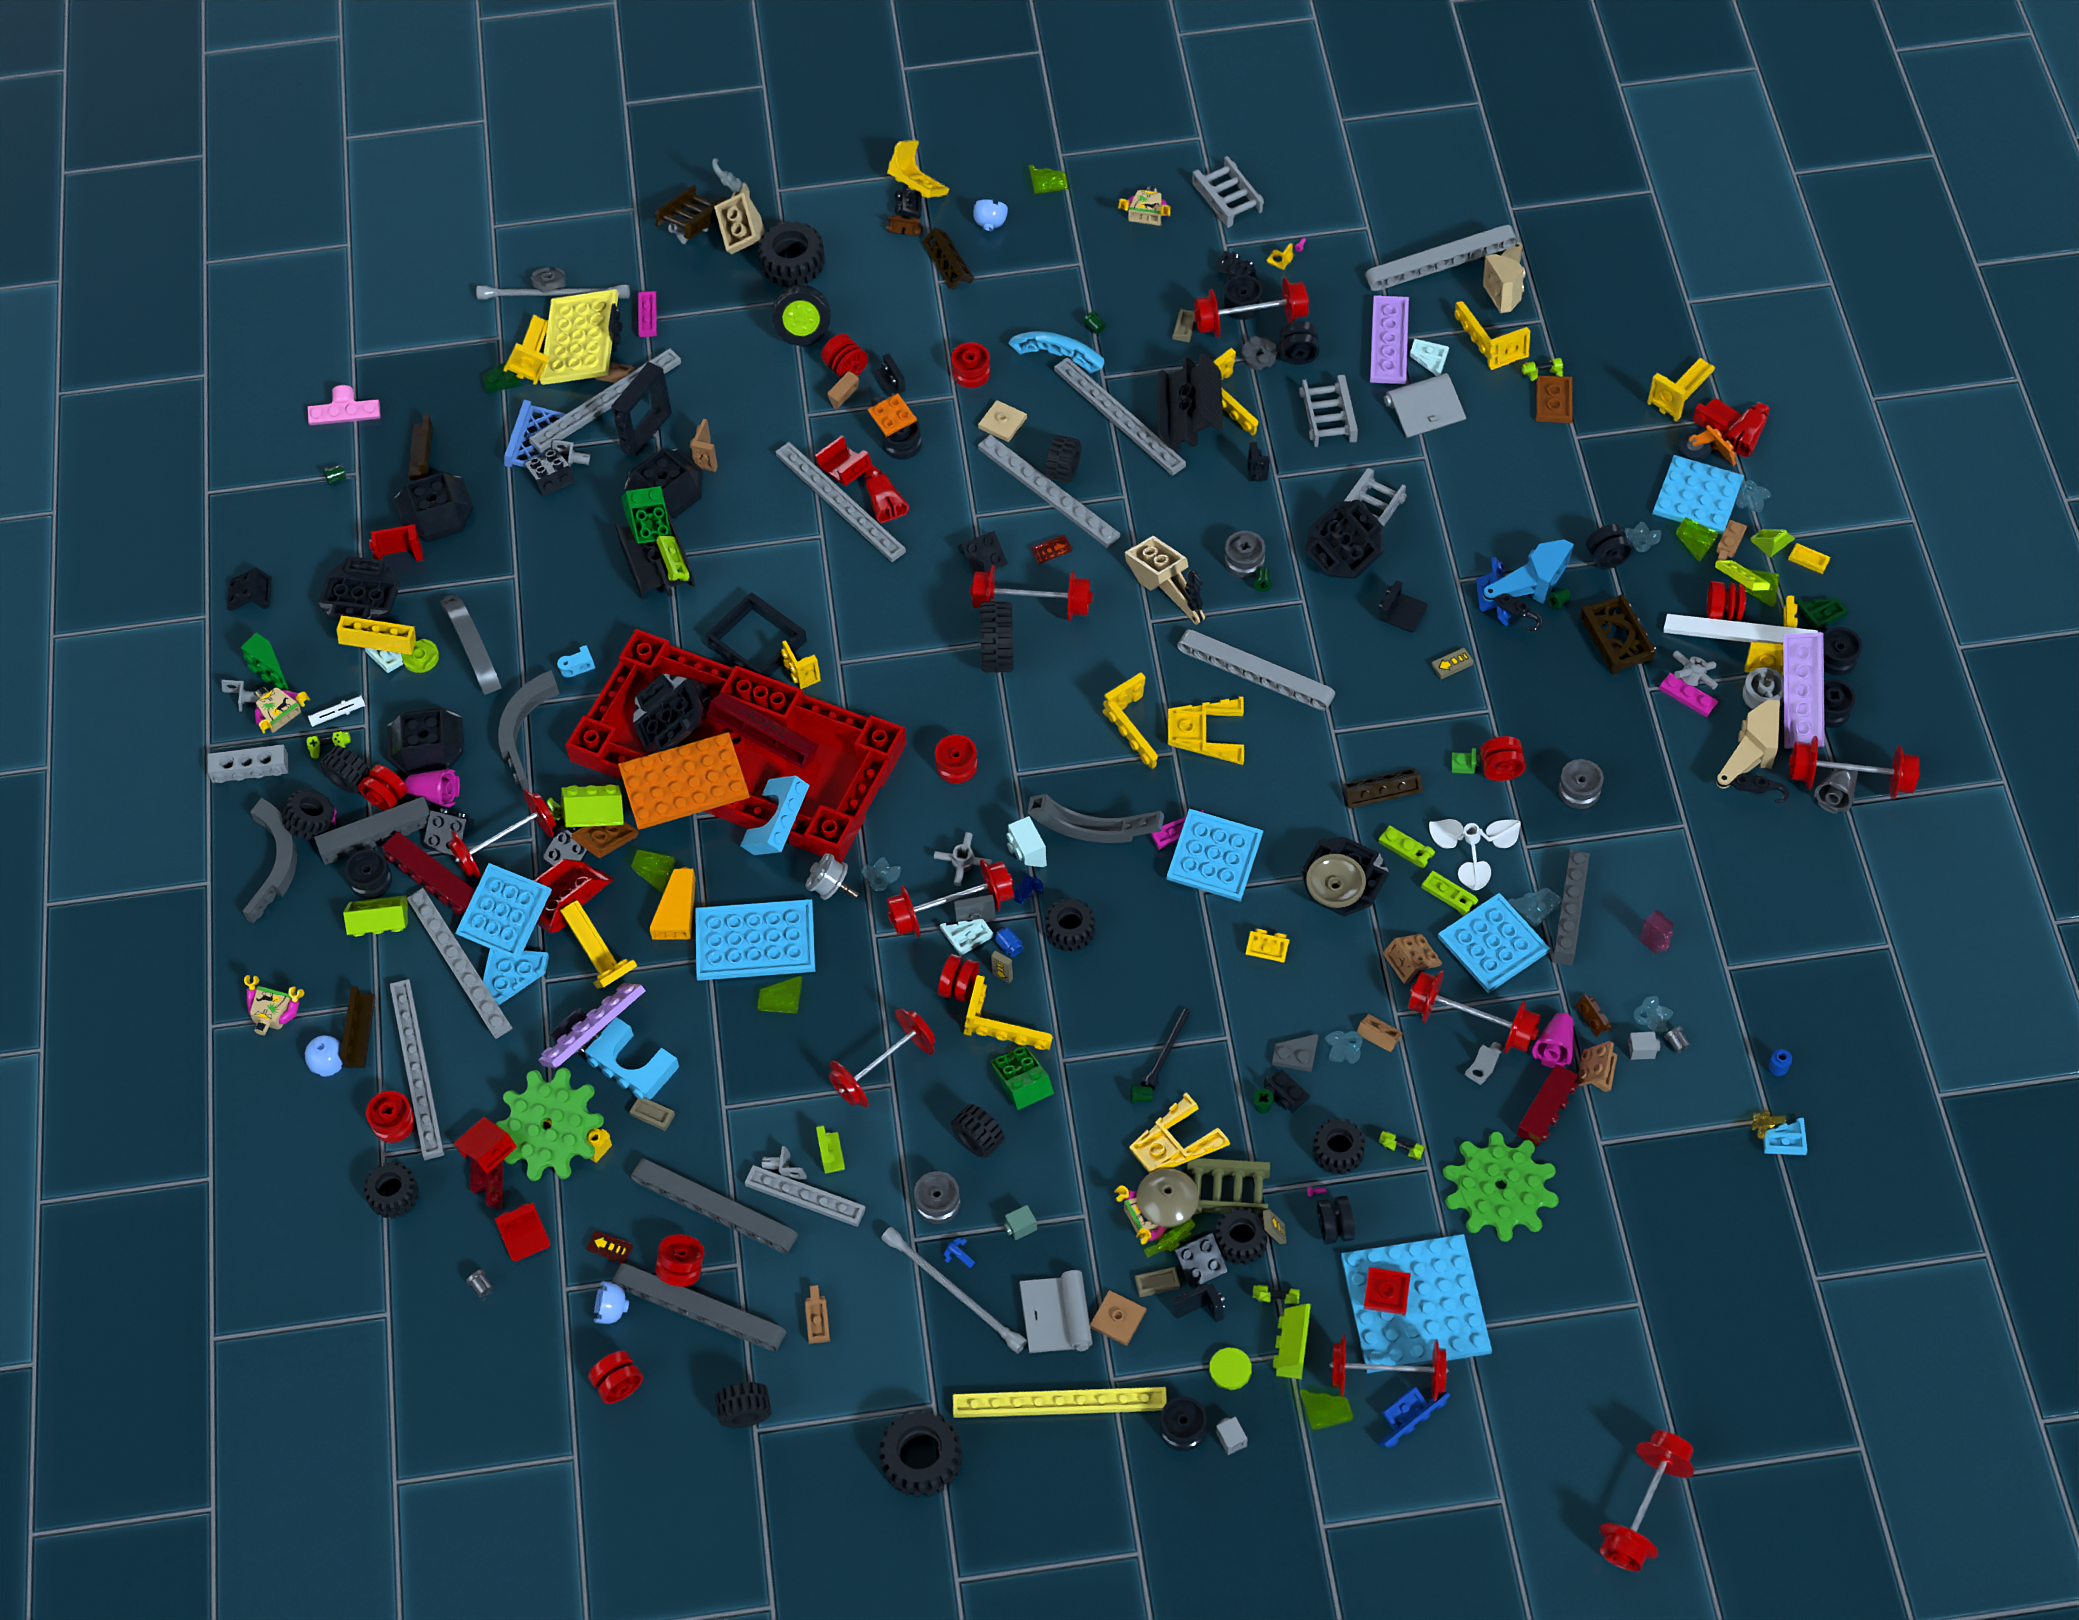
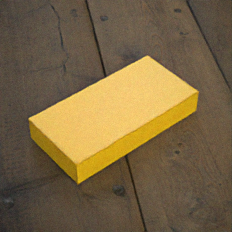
[1788,543,1831,574]

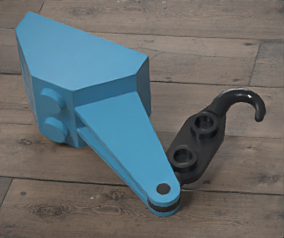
[1483,539,1574,631]

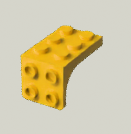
[887,140,949,198]

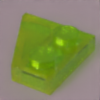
[1029,165,1068,194]
[1676,517,1718,561]
[1744,569,1779,607]
[631,850,675,893]
[757,976,803,1014]
[1143,1219,1196,1257]
[1300,1389,1354,1431]

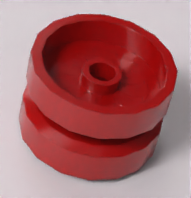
[951,342,991,388]
[935,734,978,784]
[1480,736,1526,781]
[358,764,408,811]
[938,954,979,1003]
[366,1091,416,1143]
[655,1234,705,1287]
[588,1351,643,1404]

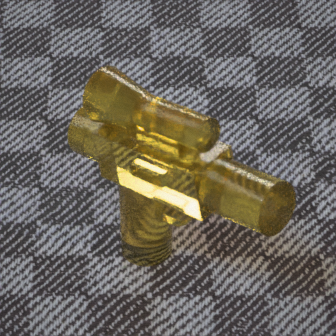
[1752,1110,1786,1139]

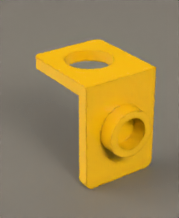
[1267,243,1294,270]

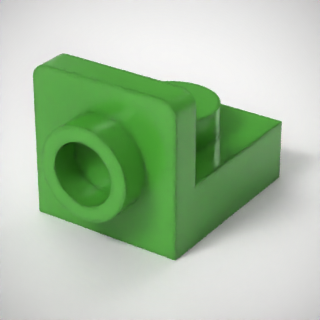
[1451,748,1480,774]

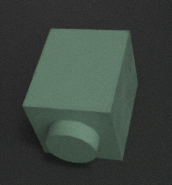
[1004,1205,1037,1241]

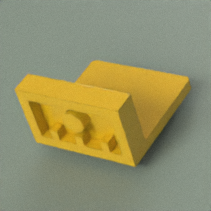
[781,640,821,689]

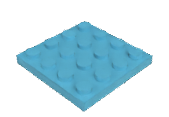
[1653,455,1744,535]
[1166,809,1263,902]
[455,863,552,961]
[1438,893,1550,993]

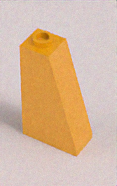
[650,867,696,940]

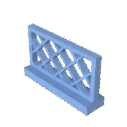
[504,400,565,467]

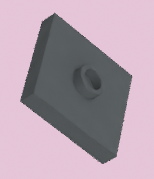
[954,894,995,924]

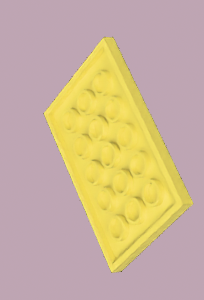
[540,289,619,385]

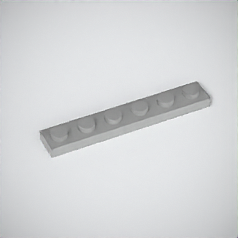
[745,1165,866,1227]

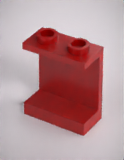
[815,435,872,486]
[369,524,423,561]
[454,1117,517,1174]

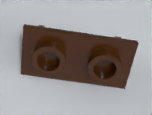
[887,215,923,237]
[1576,994,1612,1038]

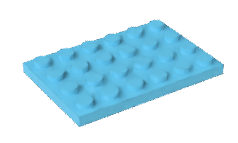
[695,899,815,980]

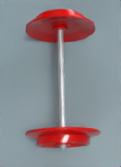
[448,789,556,880]
[829,1008,935,1108]
[1329,1335,1449,1401]

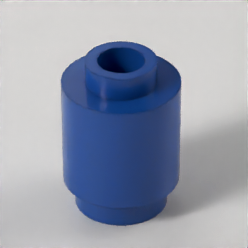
[995,928,1023,957]
[1768,1049,1792,1076]

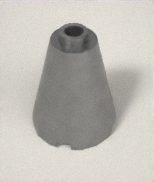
[1814,763,1858,814]

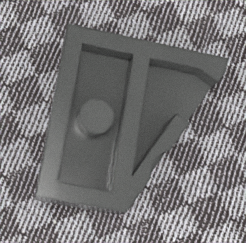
[1272,1034,1319,1072]

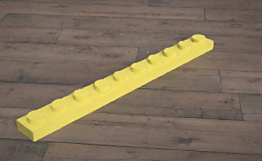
[953,1387,1167,1418]

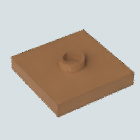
[1090,1290,1146,1346]

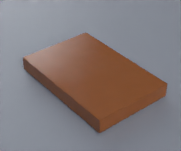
[1536,375,1573,423]
[571,821,639,858]

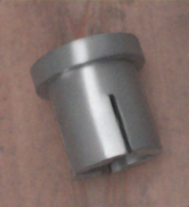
[1664,1026,1690,1053]
[466,1269,493,1298]

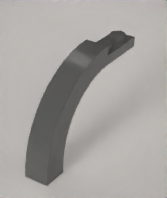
[440,595,502,695]
[498,670,560,790]
[1027,794,1164,843]
[243,798,297,924]

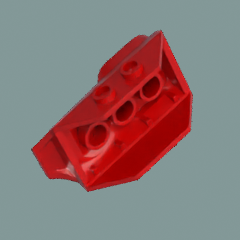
[534,859,614,933]

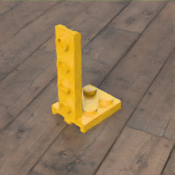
[1454,301,1530,370]
[503,314,549,385]
[1213,348,1258,436]
[1647,358,1715,422]
[1745,596,1798,676]
[1102,672,1158,769]
[560,900,637,989]
[964,975,1052,1050]

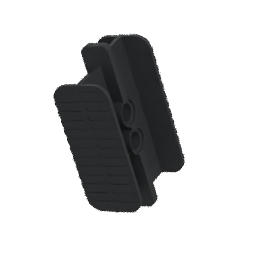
[1158,354,1223,453]
[615,503,695,599]

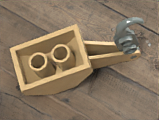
[712,158,765,254]

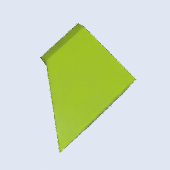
[1750,529,1796,557]

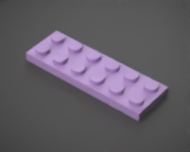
[1370,296,1409,384]
[1784,632,1824,749]
[539,983,645,1069]

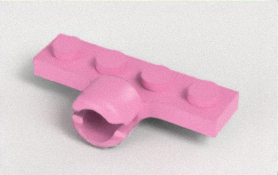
[308,385,381,425]

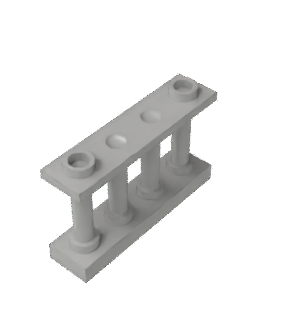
[1192,156,1264,228]
[1299,375,1358,447]
[1344,468,1407,527]

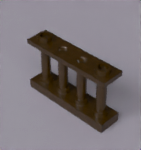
[655,185,728,240]

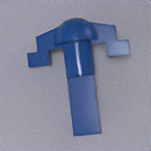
[944,1238,975,1269]

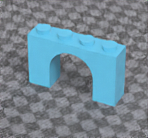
[740,775,809,855]
[585,1017,679,1100]

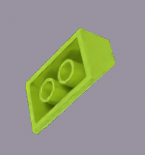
[561,784,624,827]
[343,895,408,937]
[1273,1304,1311,1379]

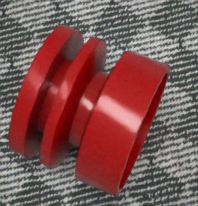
[821,333,868,379]
[1707,581,1746,622]

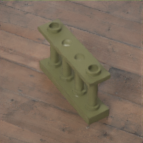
[1187,1158,1270,1218]

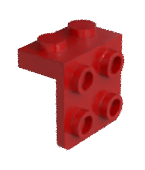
[1692,398,1742,435]
[495,1202,550,1262]

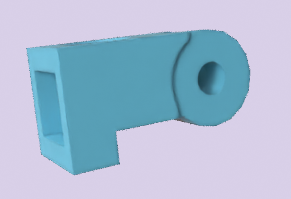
[557,645,595,678]

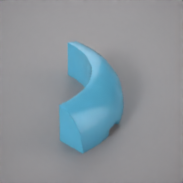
[1008,331,1104,373]

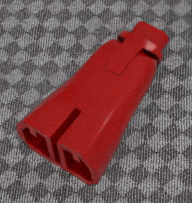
[1721,402,1770,457]
[864,466,909,523]

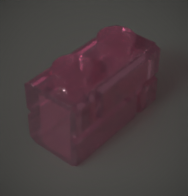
[1639,910,1674,954]

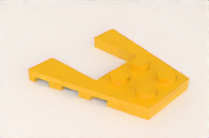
[1168,697,1244,765]
[1129,1092,1230,1173]

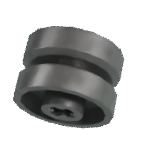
[1224,531,1265,578]
[1558,759,1604,809]
[914,1171,960,1224]

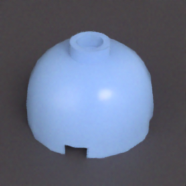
[973,200,1008,231]
[305,1035,343,1077]
[594,1281,629,1324]

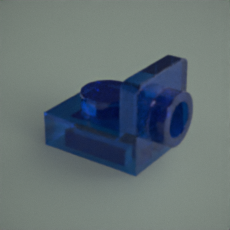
[1015,874,1043,905]

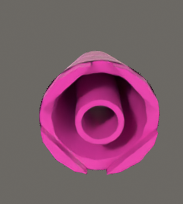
[404,769,460,807]
[1532,1013,1574,1068]

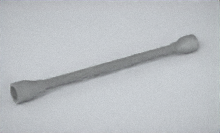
[477,285,630,300]
[881,1227,1027,1353]

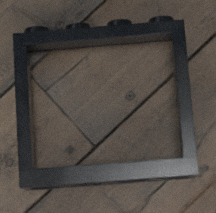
[611,361,672,457]
[706,592,807,677]

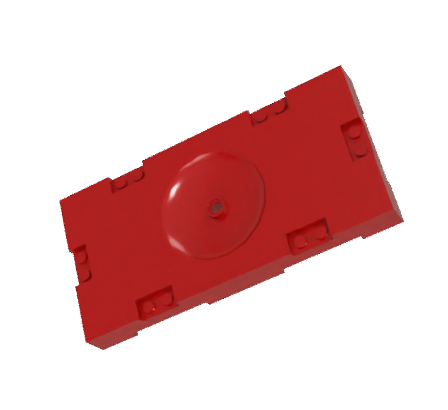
[565,629,907,863]

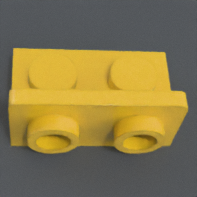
[1246,929,1290,963]

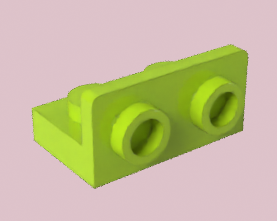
[816,1126,845,1174]

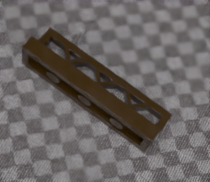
[922,227,975,290]
[409,413,433,481]
[1341,768,1423,809]
[340,986,376,1068]

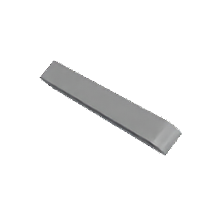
[1365,225,1518,291]
[1177,629,1335,711]

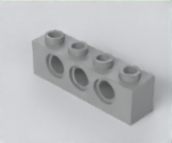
[208,744,288,783]

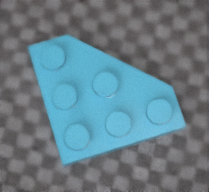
[483,949,549,1005]

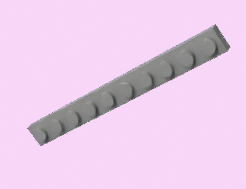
[529,349,681,453]
[1054,357,1186,476]
[978,435,1120,548]
[775,442,906,562]
[407,888,513,1039]
[390,979,444,1160]

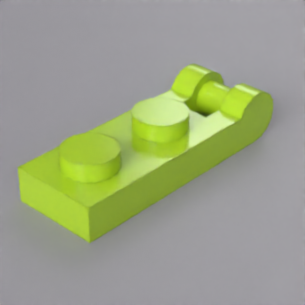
[656,536,689,581]
[1379,825,1435,868]
[1421,871,1478,916]

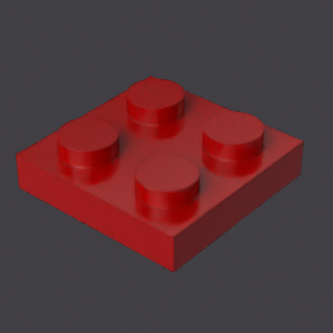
[1363,1267,1411,1315]

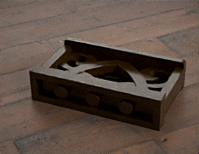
[1580,594,1656,675]

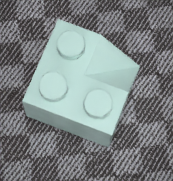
[1007,817,1047,867]

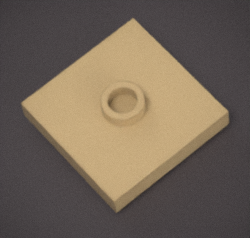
[978,400,1027,442]

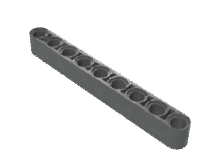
[630,1159,798,1254]
[611,1263,786,1352]

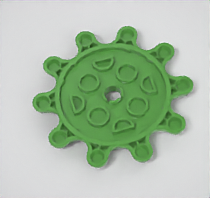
[496,1068,604,1181]
[1443,1132,1559,1242]

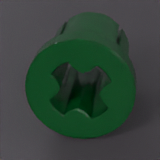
[1083,311,1106,334]
[323,465,346,486]
[1254,567,1272,592]
[1546,587,1571,610]
[1130,1084,1153,1104]
[1253,1089,1274,1114]

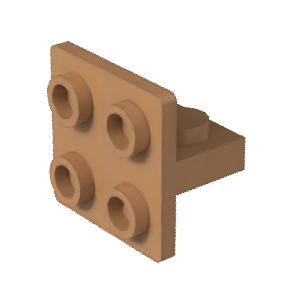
[1577,1041,1617,1092]

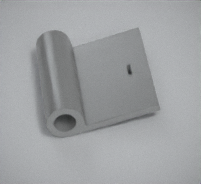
[1384,373,1466,438]
[1019,1270,1093,1353]

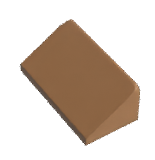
[595,363,635,383]
[828,371,859,410]
[1357,1014,1403,1052]

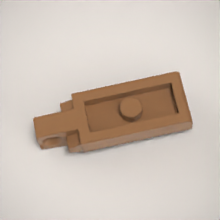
[1716,520,1747,560]
[805,1285,830,1344]

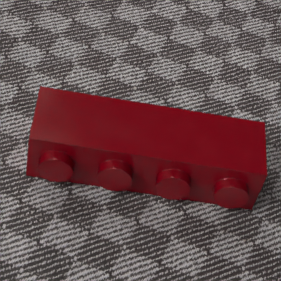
[1517,1064,1579,1147]

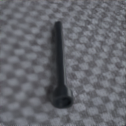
[1141,1008,1190,1091]

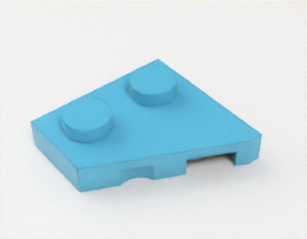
[1763,1118,1807,1155]

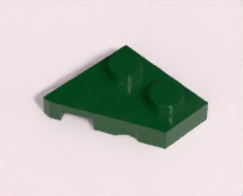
[483,360,521,393]
[1796,598,1848,630]

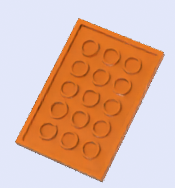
[618,732,750,830]

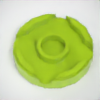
[401,639,439,673]
[1209,1348,1252,1390]

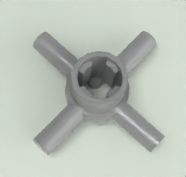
[1673,650,1718,689]
[934,833,992,886]

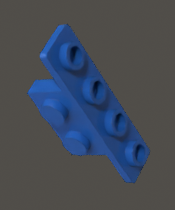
[1476,557,1510,626]
[1377,1387,1451,1448]

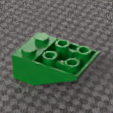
[621,486,672,544]
[241,633,290,691]
[990,1045,1054,1110]

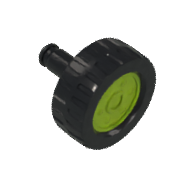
[772,285,831,346]

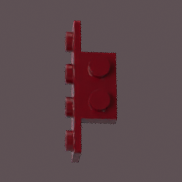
[470,1158,503,1210]

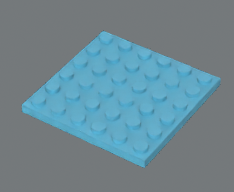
[1341,1234,1492,1373]

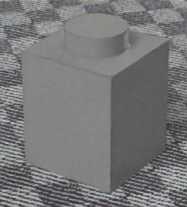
[1628,1032,1660,1060]
[1216,1417,1247,1455]

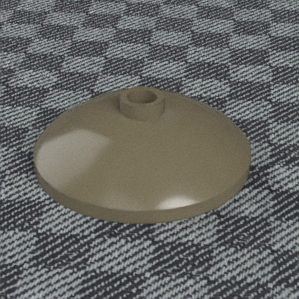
[1306,854,1366,908]
[1137,1169,1199,1227]

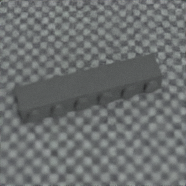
[314,796,430,865]
[1552,850,1590,966]

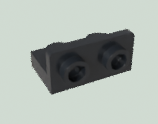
[894,184,922,219]
[1214,250,1257,278]
[875,353,906,397]
[1247,442,1270,482]
[1264,1069,1310,1114]

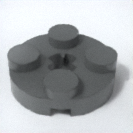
[531,268,566,293]
[1242,336,1277,370]

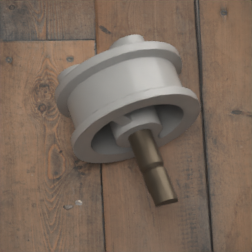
[1742,667,1784,710]
[805,853,859,900]

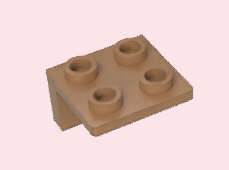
[690,419,718,472]
[1383,934,1442,984]

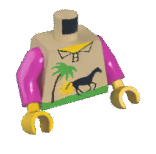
[1118,186,1170,225]
[255,687,310,734]
[244,975,304,1035]
[1114,1185,1168,1245]

